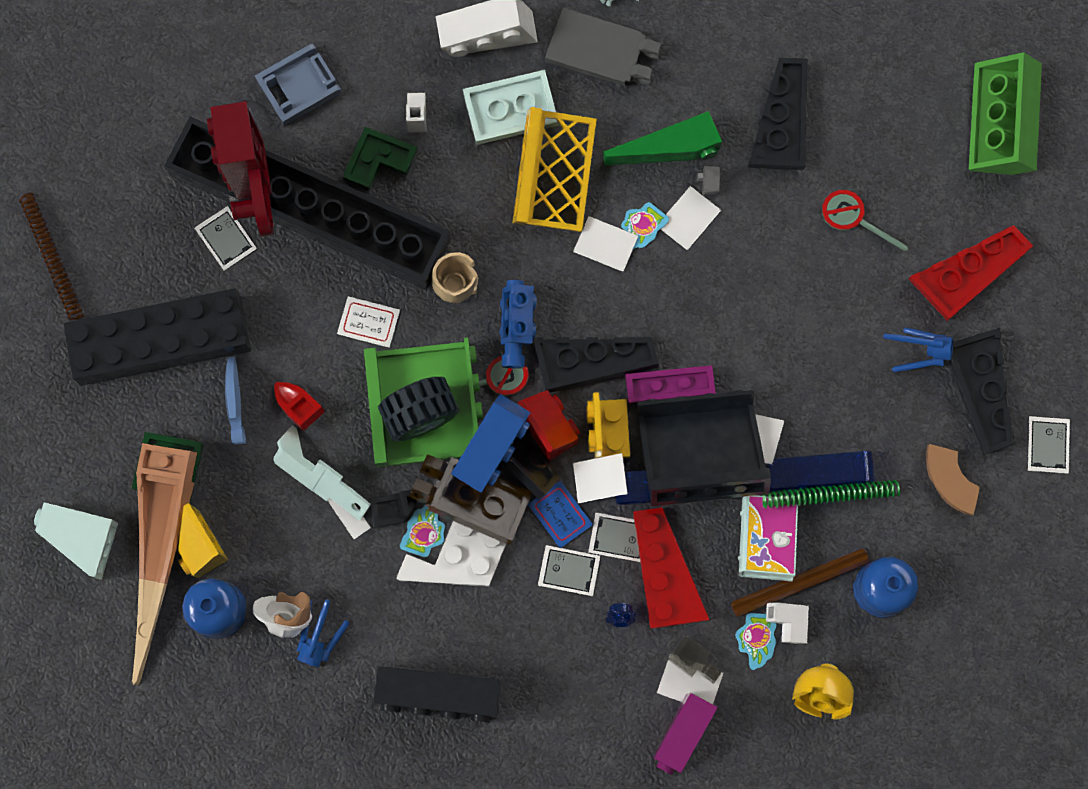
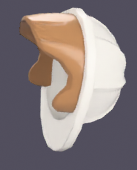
[252,592,312,638]

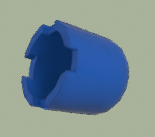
[853,557,918,618]
[182,578,247,639]

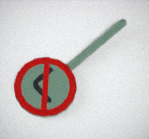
[822,190,908,251]
[479,355,529,396]

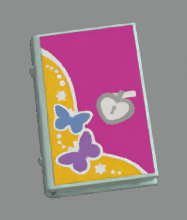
[738,496,798,581]

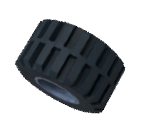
[378,377,460,441]

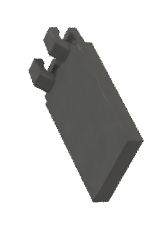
[545,8,661,86]

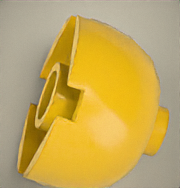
[792,664,854,719]

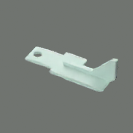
[273,425,371,521]

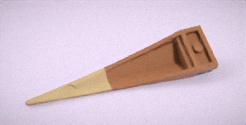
[132,443,197,685]

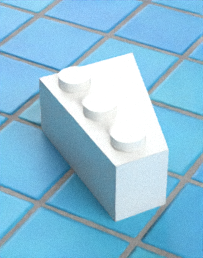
[436,0,538,57]

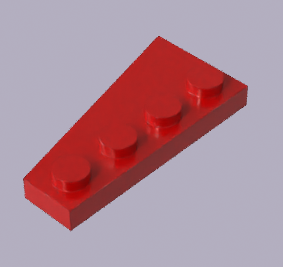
[909,225,1033,321]
[633,507,709,629]

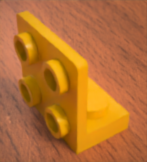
[586,392,630,459]

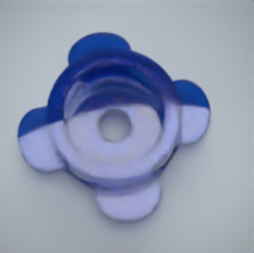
[606,603,636,627]

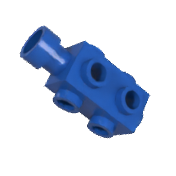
[499,280,537,369]

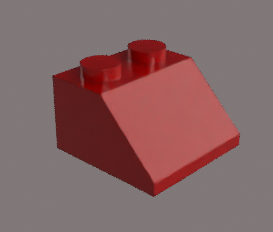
[517,390,580,461]

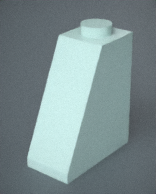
[34,502,118,580]

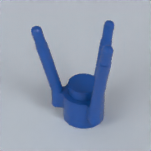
[883,327,953,372]
[296,599,349,667]

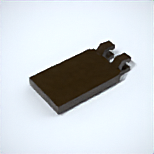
[409,454,532,545]

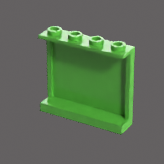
[364,338,483,468]

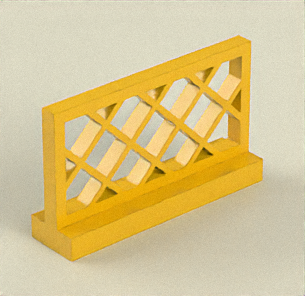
[512,107,597,232]

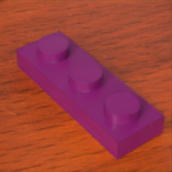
[625,365,716,405]

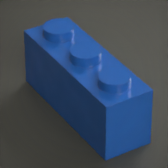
[451,394,531,492]

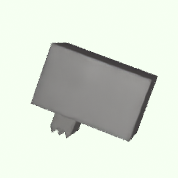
[697,166,720,196]

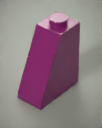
[653,692,718,775]

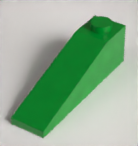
[603,111,722,165]

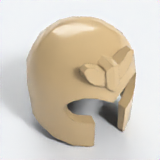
[432,252,478,303]

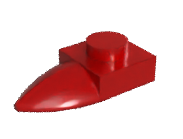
[274,382,325,431]

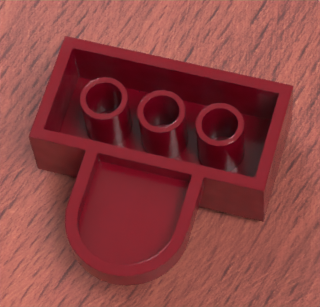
[207,101,274,237]

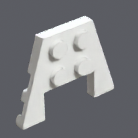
[396,521,506,587]

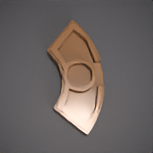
[926,444,980,516]

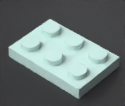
[463,70,558,145]

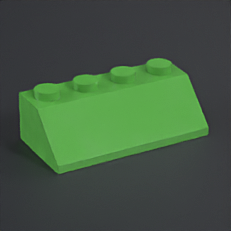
[969,52,1042,175]

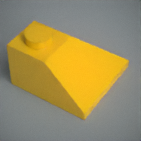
[178,503,228,578]

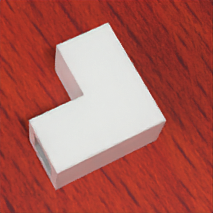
[406,93,426,133]
[766,603,809,644]

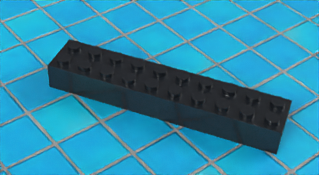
[164,117,451,291]

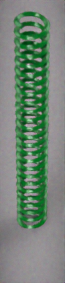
[762,480,901,509]

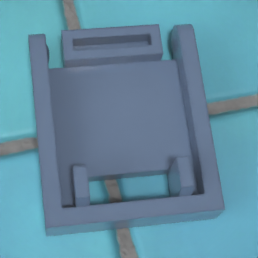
[255,44,342,126]

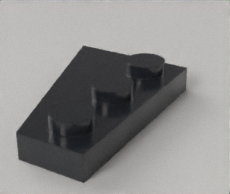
[501,428,559,500]

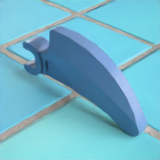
[225,357,246,445]

